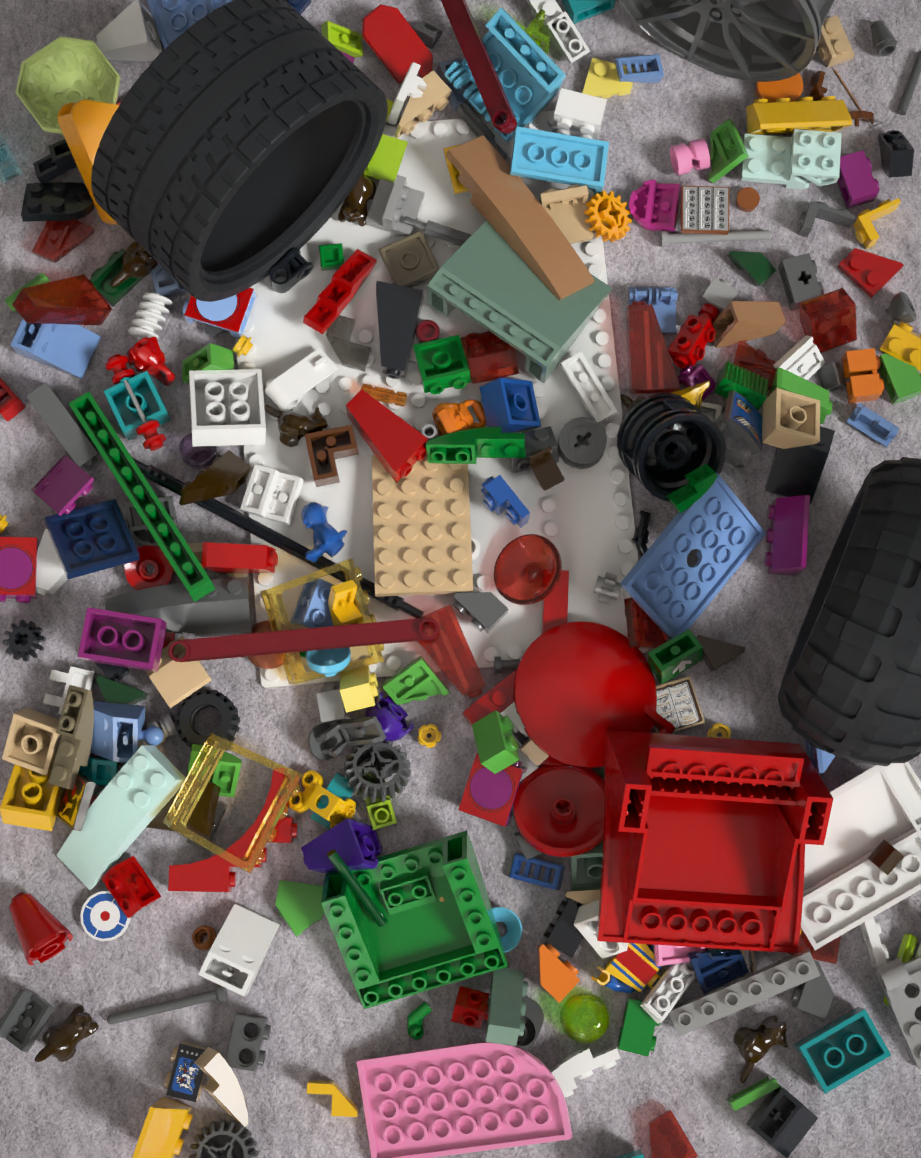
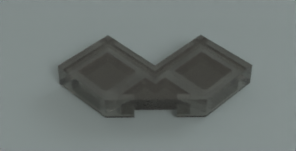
[326,315,372,372]

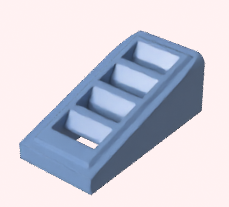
[615,54,664,83]

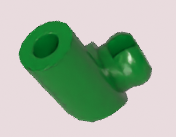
[407,1001,432,1040]

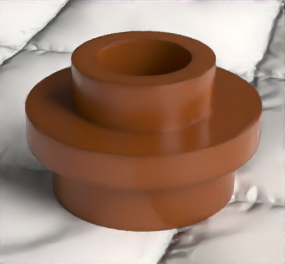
[192,925,217,951]

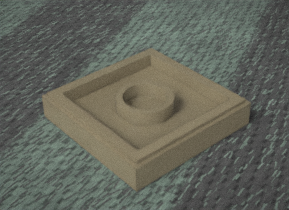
[379,231,440,287]

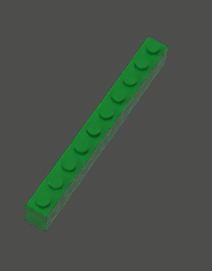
[68,392,215,602]

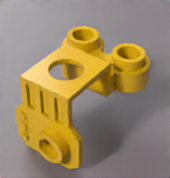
[288,770,356,828]

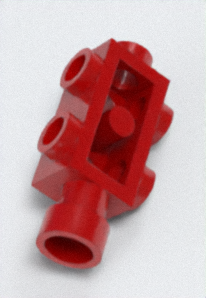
[668,303,719,368]

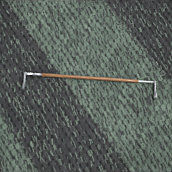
[831,66,884,129]

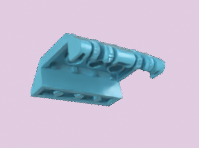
[444,7,566,142]

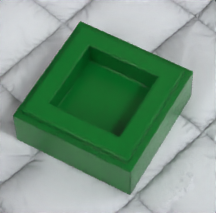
[319,243,344,271]

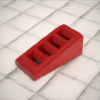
[0,378,25,421]

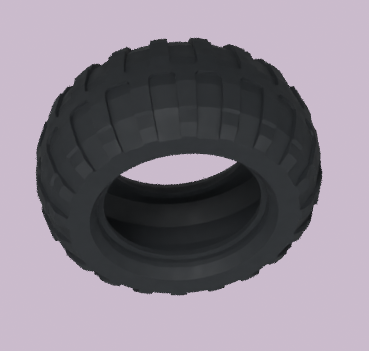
[778,457,921,766]

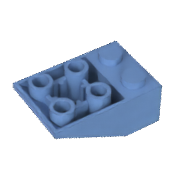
[11,303,101,379]

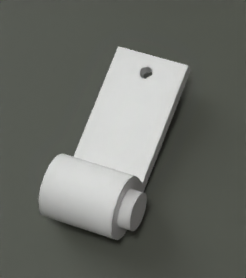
[265,348,338,412]

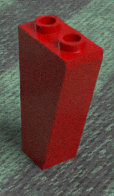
[346,389,428,482]

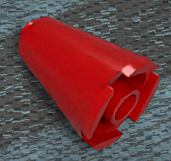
[9,892,73,965]

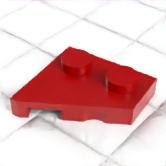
[837,248,904,298]

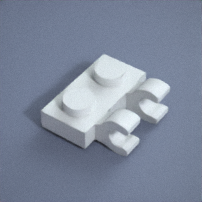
[43,666,96,715]

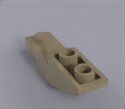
[48,685,94,790]

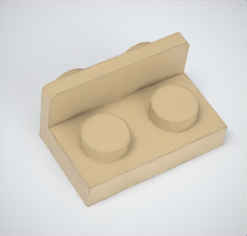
[818,15,855,68]

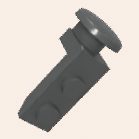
[308,716,386,760]

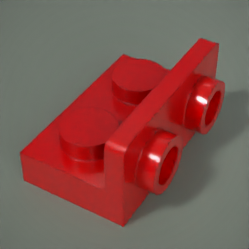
[101,856,161,918]

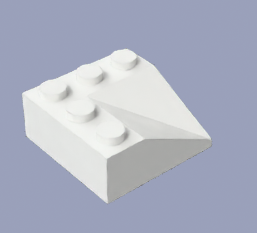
[189,369,266,447]

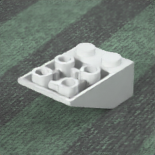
[198,904,280,996]

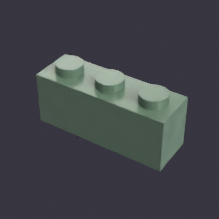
[485,968,528,1046]

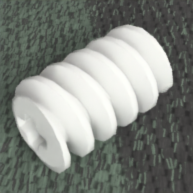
[128,292,173,341]

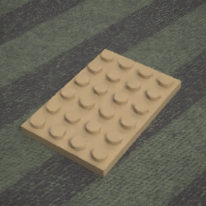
[372,455,473,597]

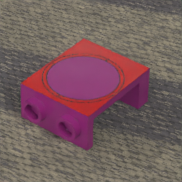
[0,537,39,603]
[458,753,527,827]

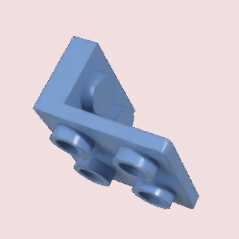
[290,578,359,628]

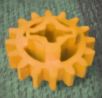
[584,190,632,243]

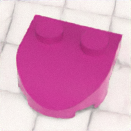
[629,179,681,231]

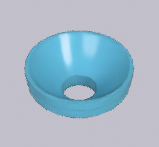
[305,647,351,677]
[492,907,522,953]

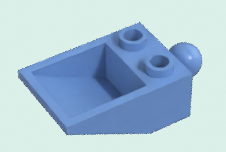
[90,701,164,763]

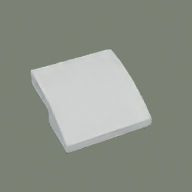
[240,465,304,525]

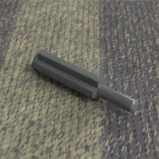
[456,101,507,159]
[403,216,471,246]

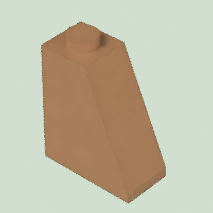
[712,301,786,348]

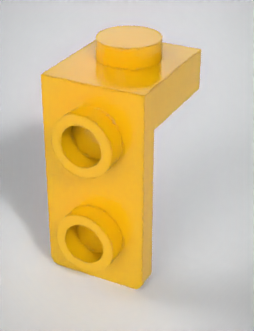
[853,198,901,249]

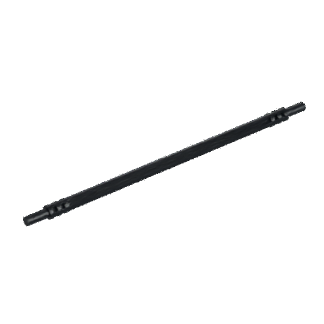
[132,457,424,619]

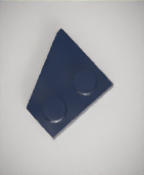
[687,949,749,994]

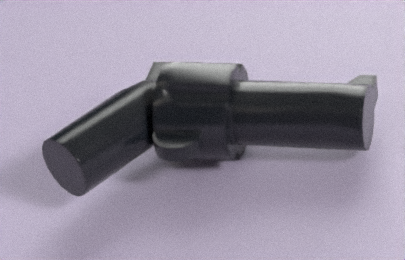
[631,510,651,557]

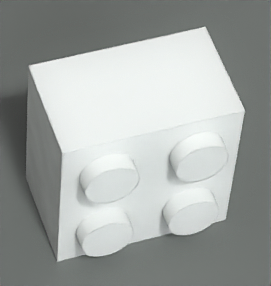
[552,88,607,140]

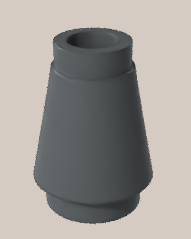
[871,20,897,57]

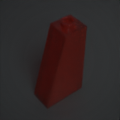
[12,274,112,326]
[626,301,680,394]
[416,605,486,699]

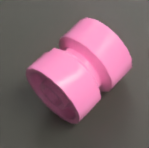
[670,138,710,176]

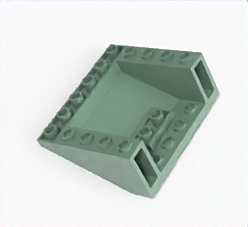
[427,220,612,383]

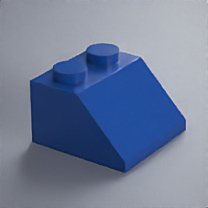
[479,378,541,433]

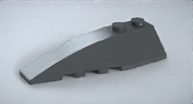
[105,577,252,637]

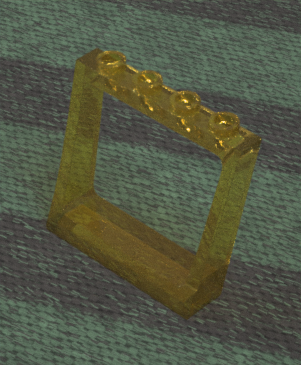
[260,558,384,684]
[163,733,302,874]

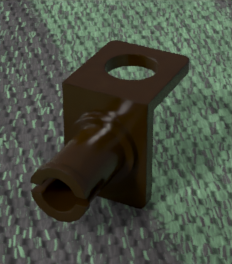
[528,446,564,491]

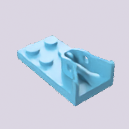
[510,126,609,195]

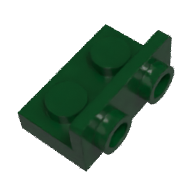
[89,248,143,307]

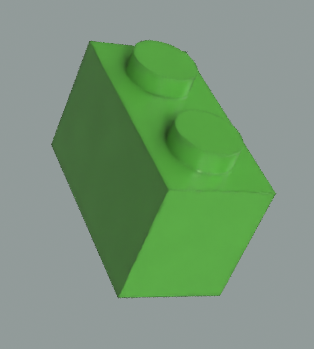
[472,710,520,774]

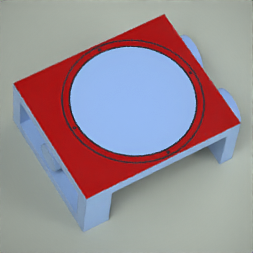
[183,288,256,339]

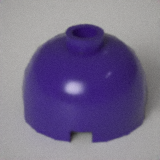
[365,693,414,742]

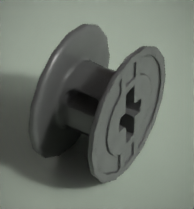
[557,417,607,469]

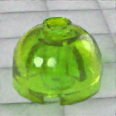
[559,992,610,1043]

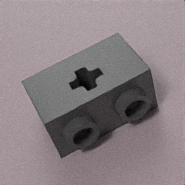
[778,253,824,311]

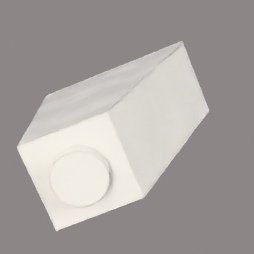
[36,529,68,596]

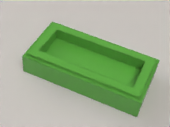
[727,1076,780,1111]

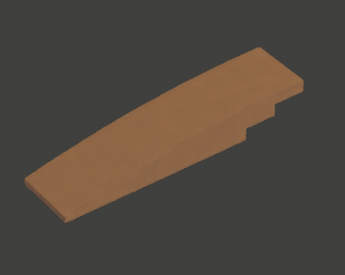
[446,135,595,300]

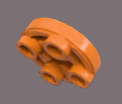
[755,73,803,103]

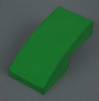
[667,464,718,513]

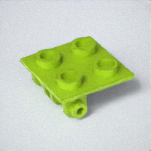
[364,134,408,183]

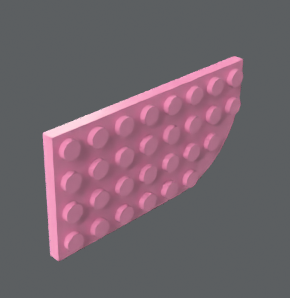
[356,1042,573,1158]

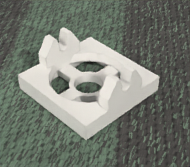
[387,62,427,126]

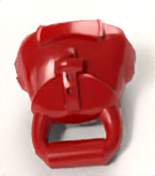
[126,337,175,386]

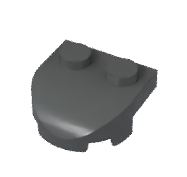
[124,495,178,547]

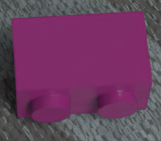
[837,150,879,209]

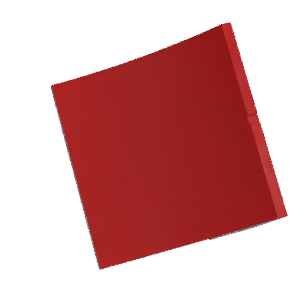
[596,729,834,953]

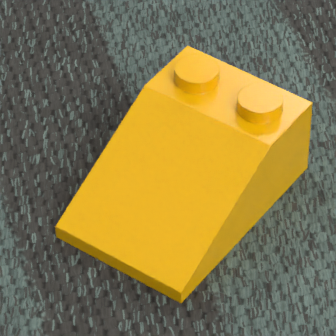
[0,764,63,831]
[132,1097,193,1158]

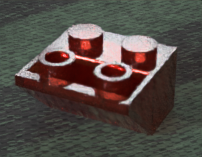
[799,288,857,353]
[460,331,519,384]

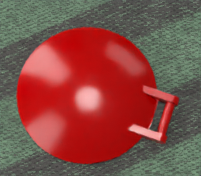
[514,621,676,768]

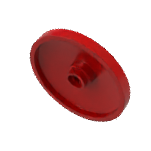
[513,763,605,857]

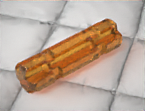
[361,384,407,407]

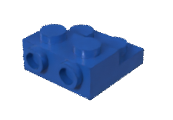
[481,475,530,528]

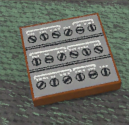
[681,186,729,235]

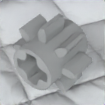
[593,572,621,604]

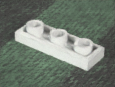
[640,962,696,1024]

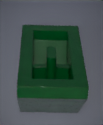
[96,675,148,705]

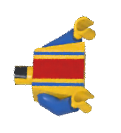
[591,943,661,994]

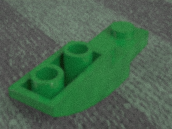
[426,427,526,464]

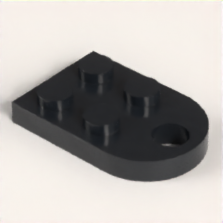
[21,182,95,222]

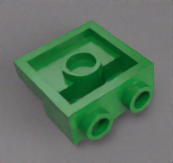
[413,335,471,395]

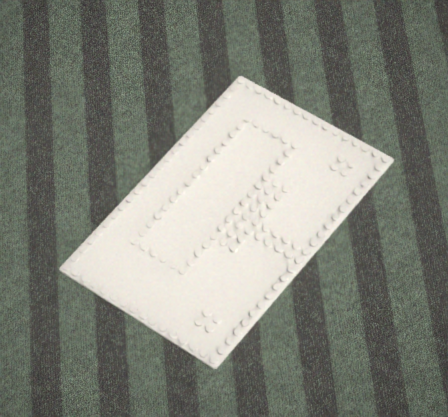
[236,111,648,688]

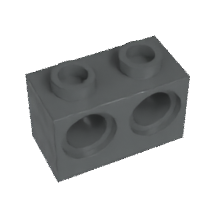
[226,1013,271,1072]

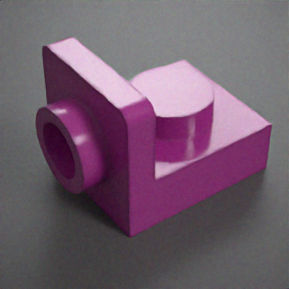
[675,364,716,401]

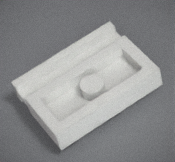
[773,335,825,380]

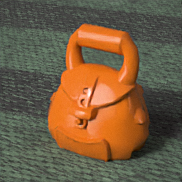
[432,399,486,436]

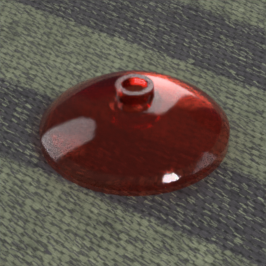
[494,534,562,605]

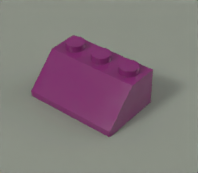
[764,495,810,576]

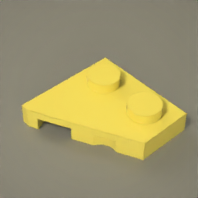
[582,58,636,99]

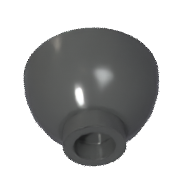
[885,291,917,323]

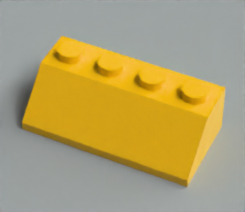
[746,96,852,135]

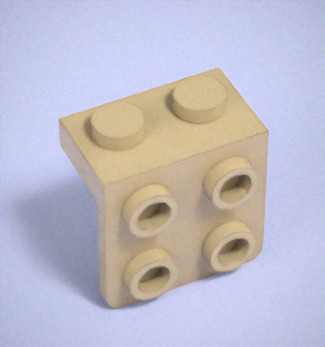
[539,185,594,244]

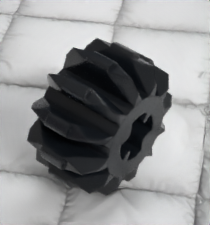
[2,620,46,662]

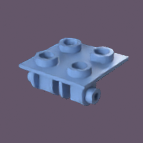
[629,287,678,333]

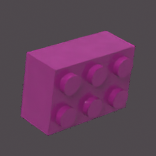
[78,607,167,672]

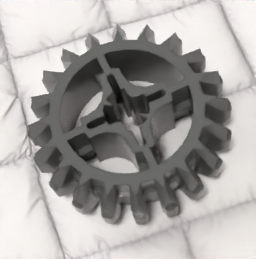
[344,741,411,803]
[189,1119,259,1158]

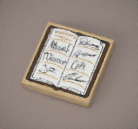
[654,676,705,733]

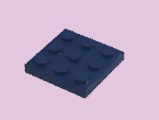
[45,499,139,579]

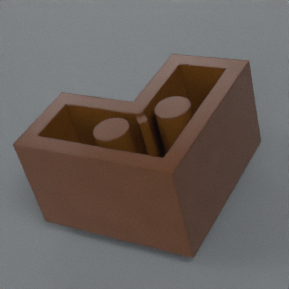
[305,425,359,487]

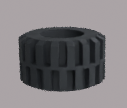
[175,689,240,750]

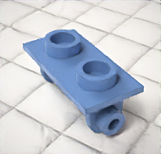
[846,403,899,448]

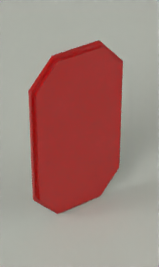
[362,4,433,84]

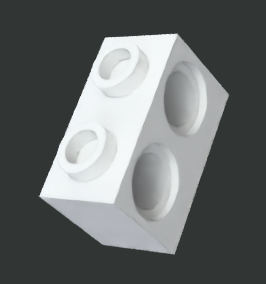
[574,900,629,959]

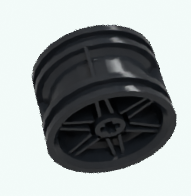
[617,393,726,501]

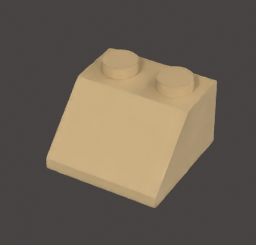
[762,388,820,449]
[145,636,212,708]
[2,707,62,776]

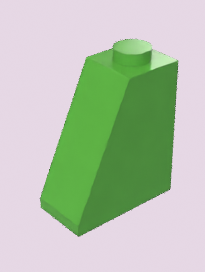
[767,368,833,424]

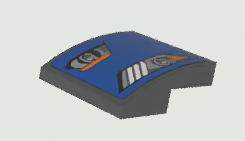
[724,390,763,454]

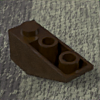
[179,450,251,506]

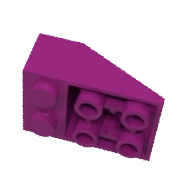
[31,455,95,516]

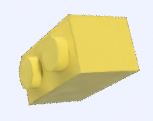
[340,665,379,713]

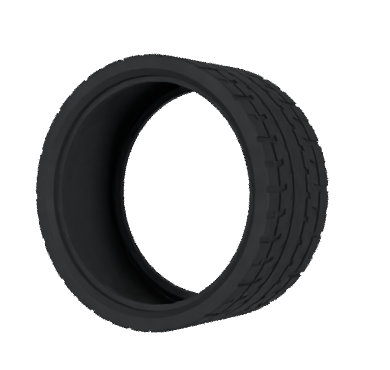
[91,0,388,302]

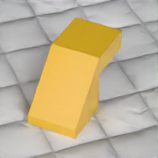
[328,580,363,626]
[307,1080,359,1117]

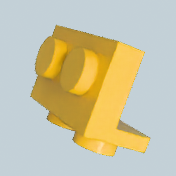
[879,321,921,372]

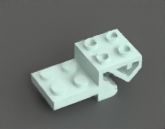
[741,129,842,190]

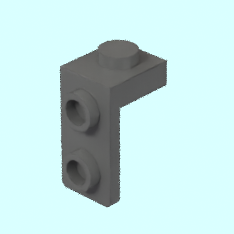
[797,201,855,238]

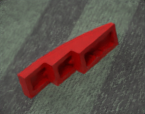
[303,249,377,334]

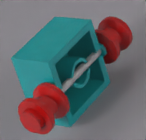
[103,354,172,451]

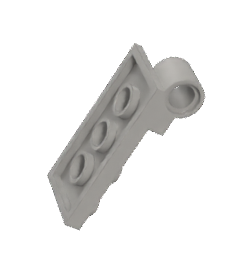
[875,956,921,1070]

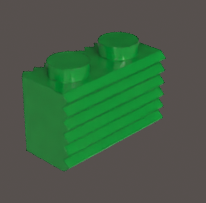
[714,361,769,410]

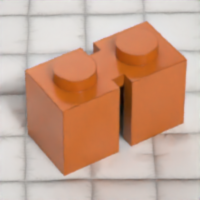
[841,348,884,403]

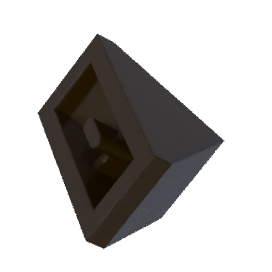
[696,635,746,672]

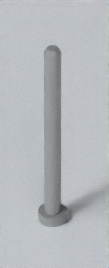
[660,230,772,247]

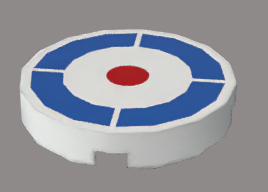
[80,891,132,941]

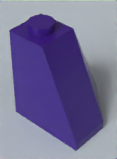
[301,818,382,873]

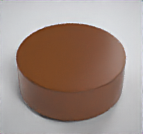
[735,187,760,212]

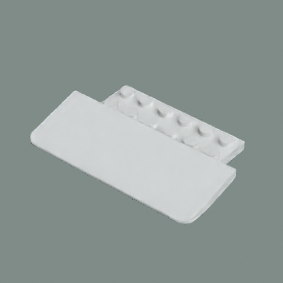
[801,762,921,950]

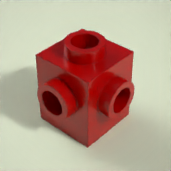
[451,986,489,1029]

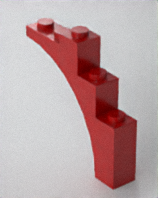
[168,767,298,892]

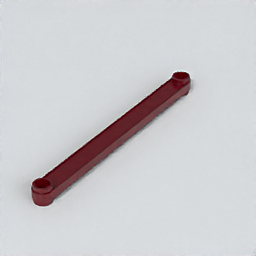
[441,0,517,134]
[168,618,440,662]

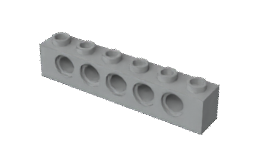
[669,948,821,1036]

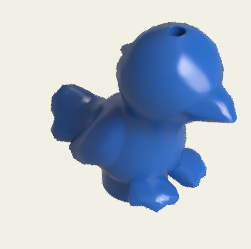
[301,502,347,563]

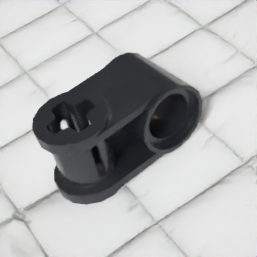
[270,248,314,293]

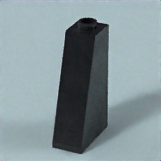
[376,281,424,379]

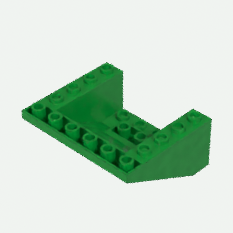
[321,830,508,1009]

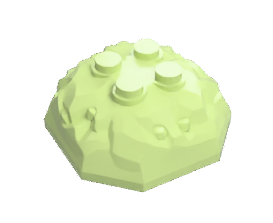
[16,36,121,136]

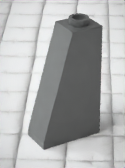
[26,382,99,468]

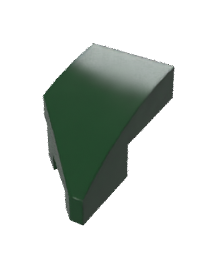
[727,251,776,286]

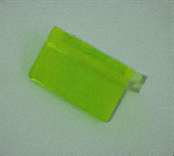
[526,9,550,55]

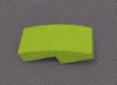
[365,775,397,830]

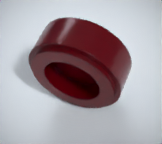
[416,320,440,343]

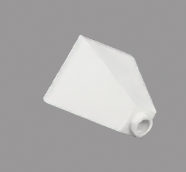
[95,0,163,61]

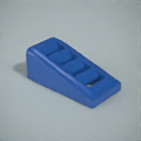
[509,853,565,890]

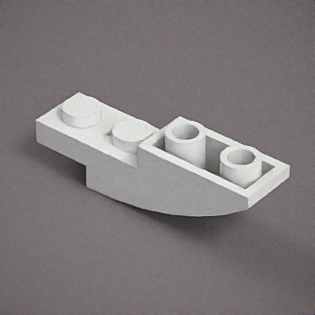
[526,0,590,64]
[550,1046,620,1098]

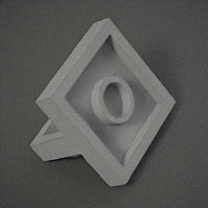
[366,175,425,237]

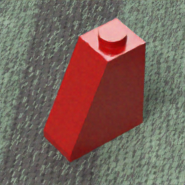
[202,542,278,574]

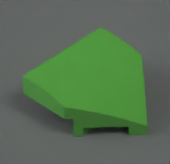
[275,880,325,937]

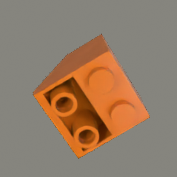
[537,942,580,1003]

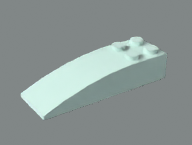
[57,745,188,890]

